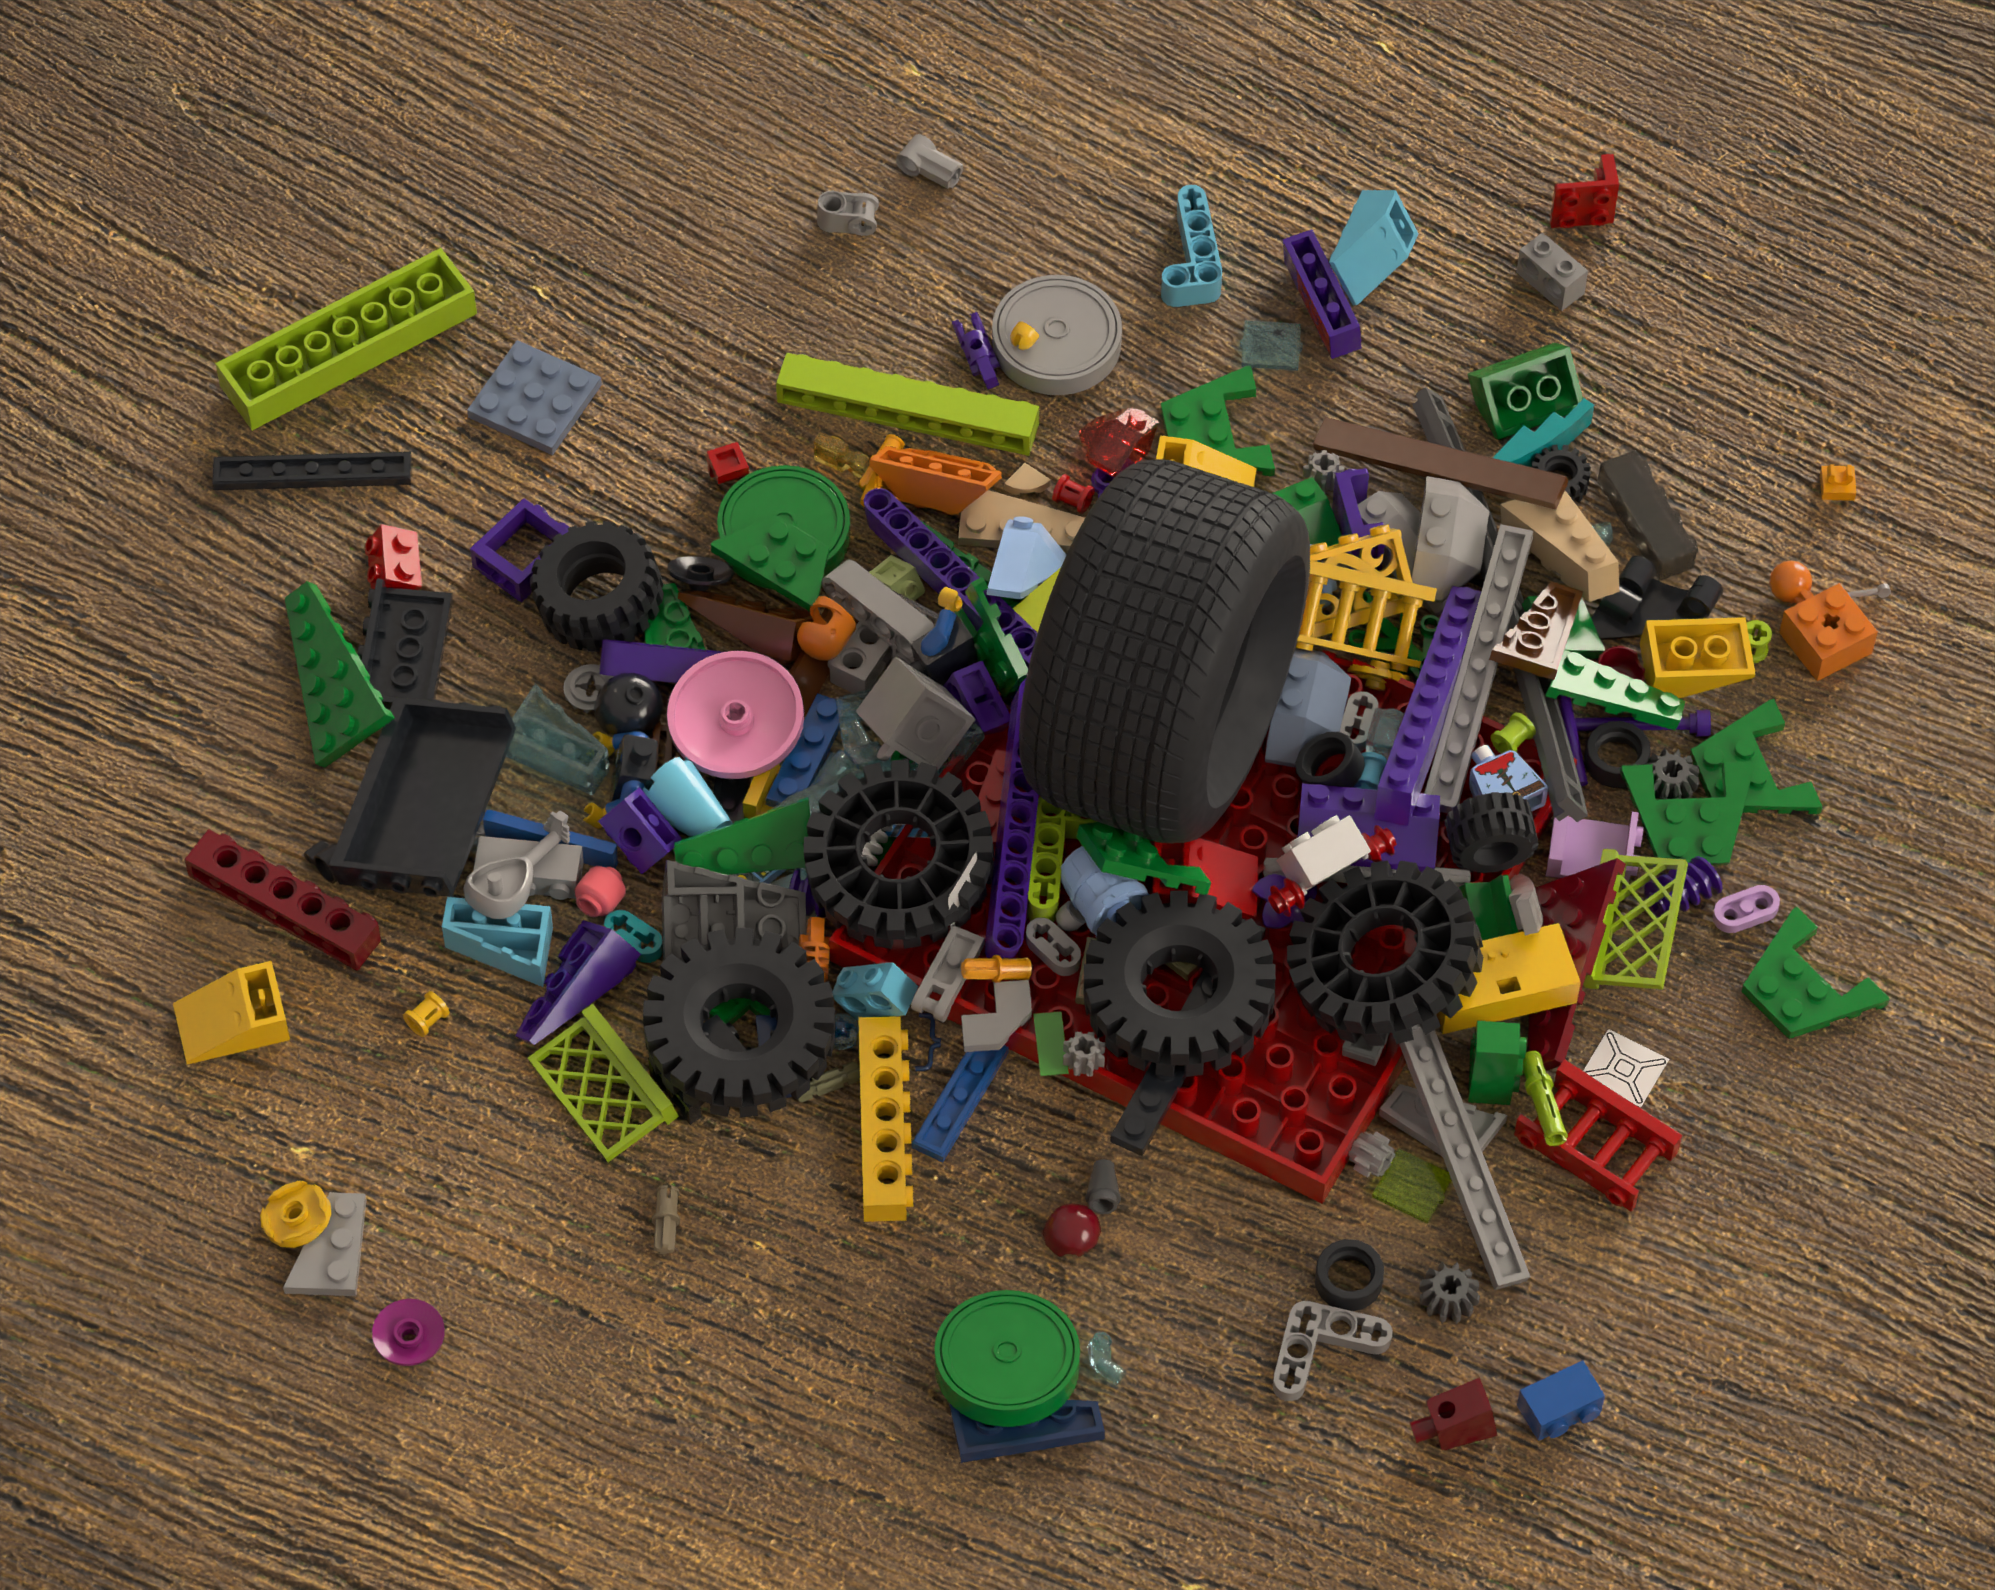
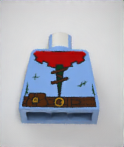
[1469,745,1548,811]

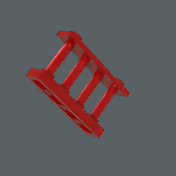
[1514,1060,1683,1212]

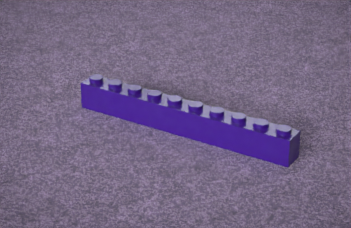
[1374,586,1481,826]

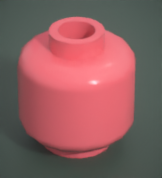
[574,866,626,917]

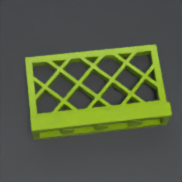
[1583,849,1688,990]
[527,1004,679,1162]

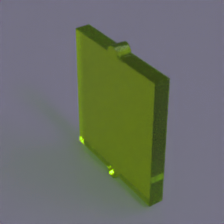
[1372,1148,1452,1224]

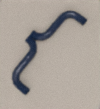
[915,1013,941,1072]

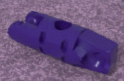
[951,312,1000,390]

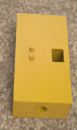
[1436,923,1581,1034]

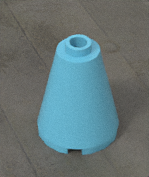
[642,757,733,837]

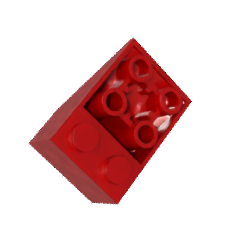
[1152,838,1258,919]

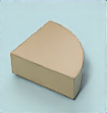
[1004,463,1050,495]

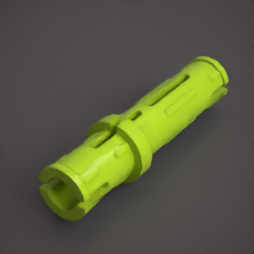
[1523,1051,1568,1146]

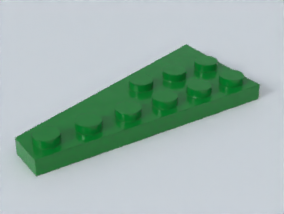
[285,581,395,768]

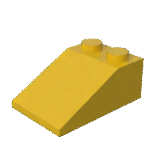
[1639,617,1755,698]

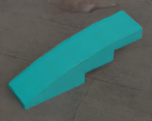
[1493,398,1594,467]

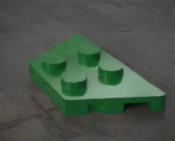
[711,515,829,612]

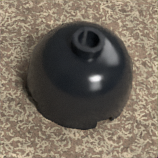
[594,673,663,736]

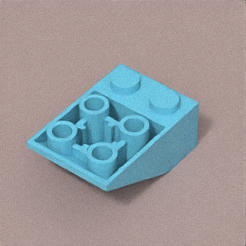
[1329,190,1418,305]

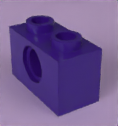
[598,787,683,874]

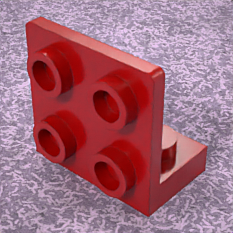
[1550,154,1619,228]

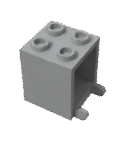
[856,656,975,771]

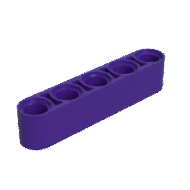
[599,640,722,683]

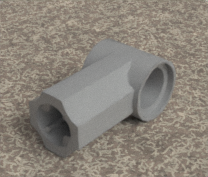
[895,134,963,189]

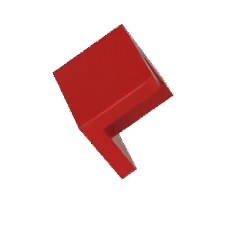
[707,442,749,484]

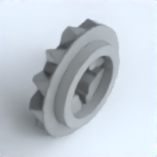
[564,664,614,714]

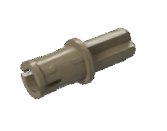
[652,1185,680,1255]

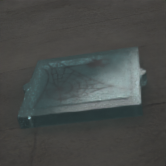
[1240,320,1303,371]

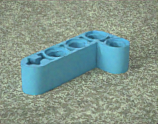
[1161,185,1222,307]

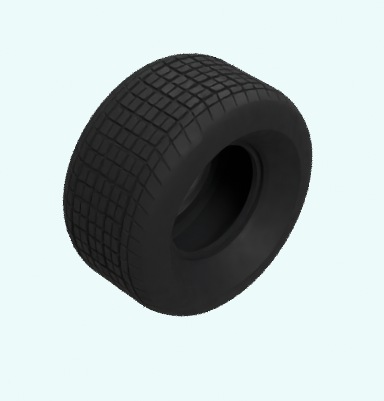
[1019,459,1310,844]

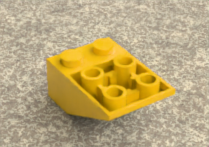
[1156,435,1257,487]
[173,961,290,1065]

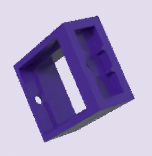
[470,498,570,603]

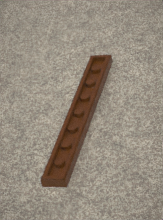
[1313,417,1568,510]

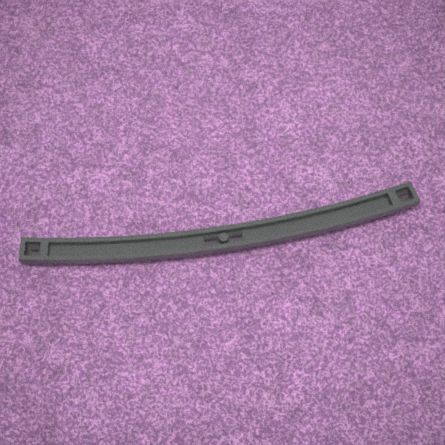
[1413,387,1588,822]

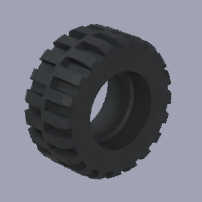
[530,521,664,652]

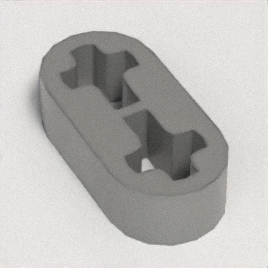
[1340,691,1378,752]
[1026,918,1081,976]

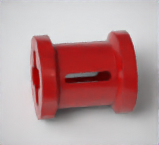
[1052,474,1095,514]

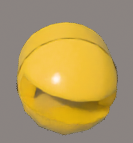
[1010,321,1039,350]

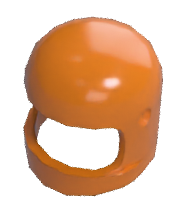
[797,596,856,661]

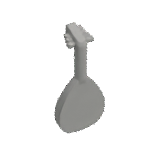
[463,811,570,919]

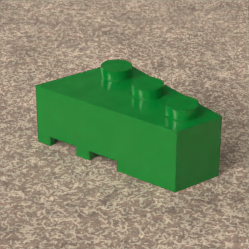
[1468,1021,1526,1105]

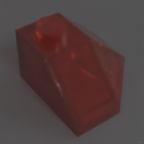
[1079,406,1159,477]

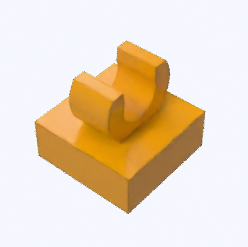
[1820,464,1856,501]

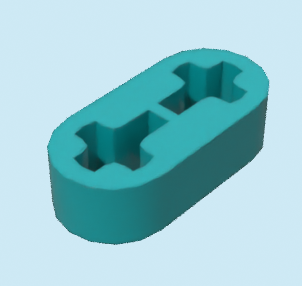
[604,910,663,963]

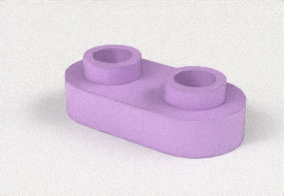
[1713,885,1780,933]

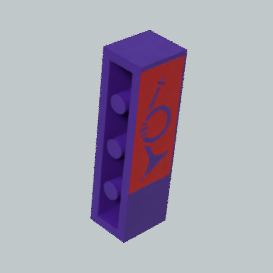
[1282,229,1362,359]

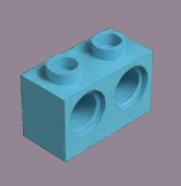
[832,962,918,1020]

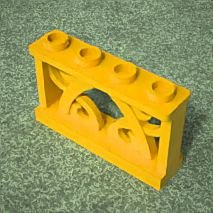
[1306,524,1421,638]

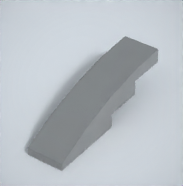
[1509,874,1543,935]

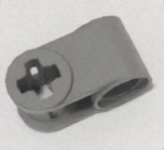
[817,190,879,236]

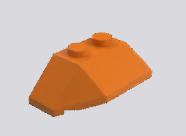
[870,446,1002,515]

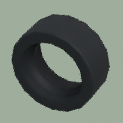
[1584,721,1651,788]
[1295,731,1365,788]
[1315,1239,1384,1311]

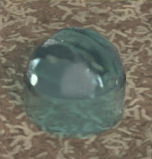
[1592,522,1613,546]

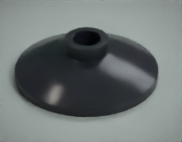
[667,556,734,591]

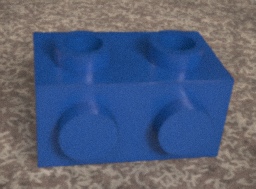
[1517,1360,1605,1441]

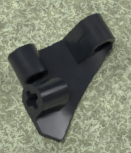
[1591,556,1723,640]

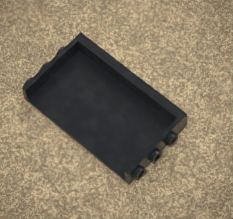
[329,697,517,897]

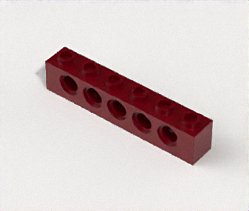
[184,829,381,971]

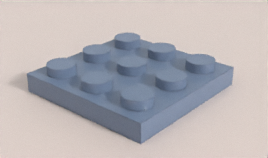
[467,340,602,455]

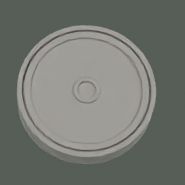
[992,275,1122,395]

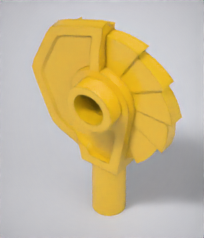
[1347,660,1410,691]

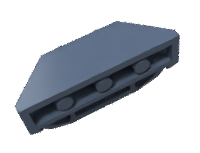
[1265,648,1351,768]

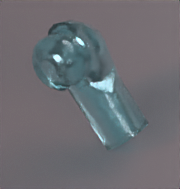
[1087,1332,1126,1385]

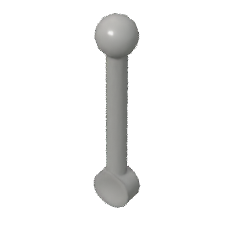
[1847,584,1891,598]

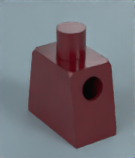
[1409,1378,1498,1450]

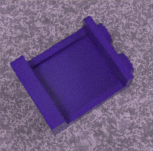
[1332,468,1385,571]

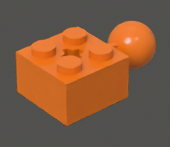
[1769,561,1878,681]

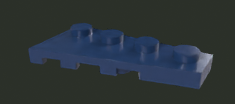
[948,1400,1105,1463]

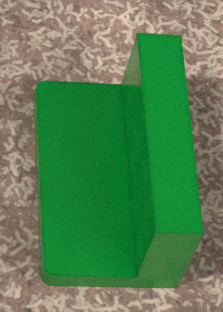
[1459,875,1519,941]

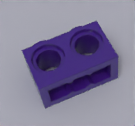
[943,661,1010,739]

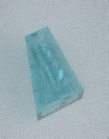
[506,683,610,796]

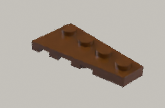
[1489,582,1583,680]

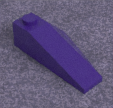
[515,920,641,1045]

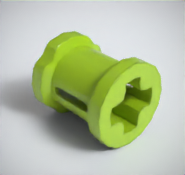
[1746,620,1772,663]
[1491,712,1536,754]

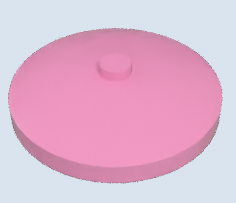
[667,651,804,779]

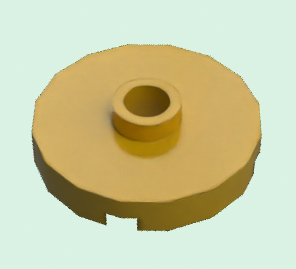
[260,1181,331,1248]

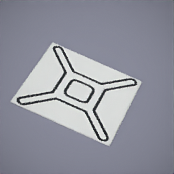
[1583,1029,1669,1107]

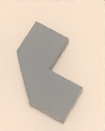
[961,980,1032,1052]

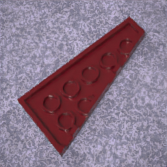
[1527,858,1626,1071]

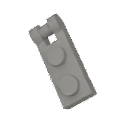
[911,925,985,1022]

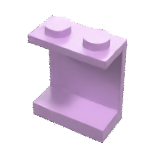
[1546,812,1644,888]

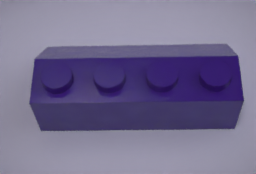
[1297,783,1440,872]

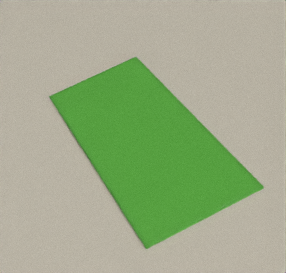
[1033,1012,1069,1076]

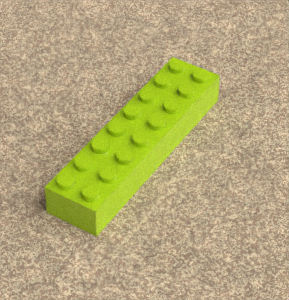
[215,248,477,431]

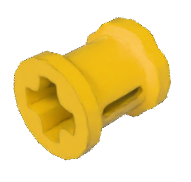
[403,991,450,1037]

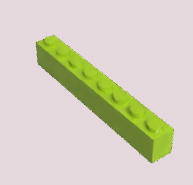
[776,353,1039,456]

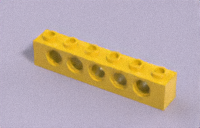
[858,1016,913,1222]

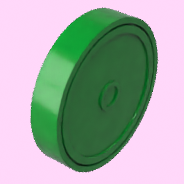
[717,465,850,589]
[934,1290,1080,1427]

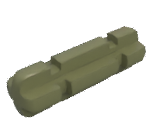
[798,1062,860,1102]

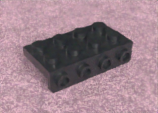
[358,578,453,709]

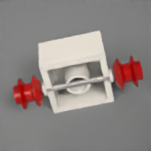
[1268,815,1397,917]

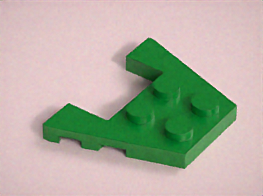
[1160,366,1275,476]
[955,577,1028,698]
[1690,699,1823,814]
[1620,761,1755,866]
[1076,822,1211,895]
[1741,906,1890,1039]

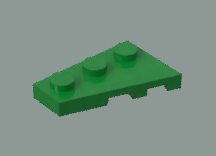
[645,583,706,650]

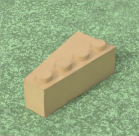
[1500,491,1619,602]

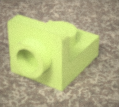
[869,555,925,604]

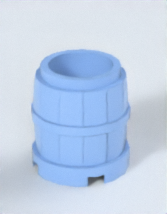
[1061,846,1150,937]

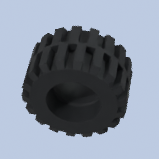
[1445,792,1538,873]

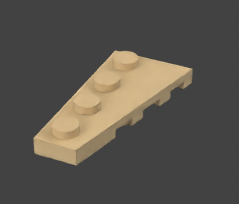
[958,490,1085,553]

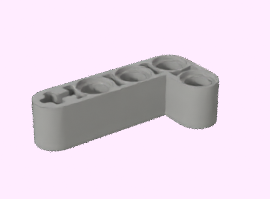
[821,559,935,664]

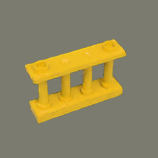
[1295,560,1437,672]

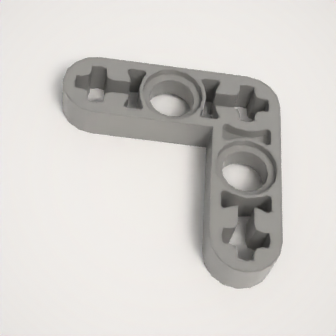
[1273,1301,1393,1401]

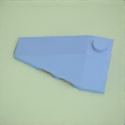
[987,517,1066,599]

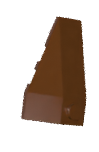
[678,589,821,665]

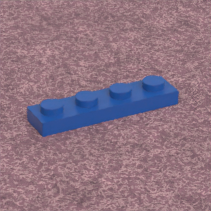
[766,693,849,808]

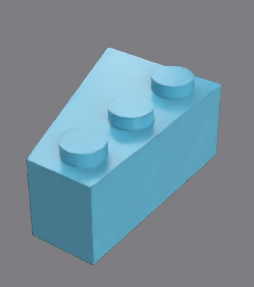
[442,897,553,987]

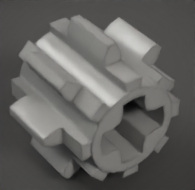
[1303,450,1344,493]
[1063,1031,1105,1076]
[1348,1132,1395,1178]

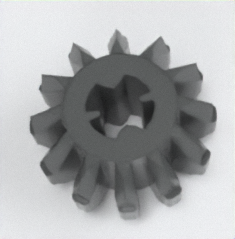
[1645,748,1699,799]
[1419,1262,1480,1324]

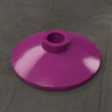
[372,1299,445,1366]

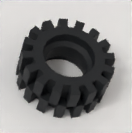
[1531,445,1591,503]

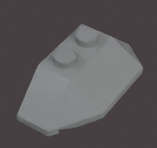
[1411,476,1489,603]

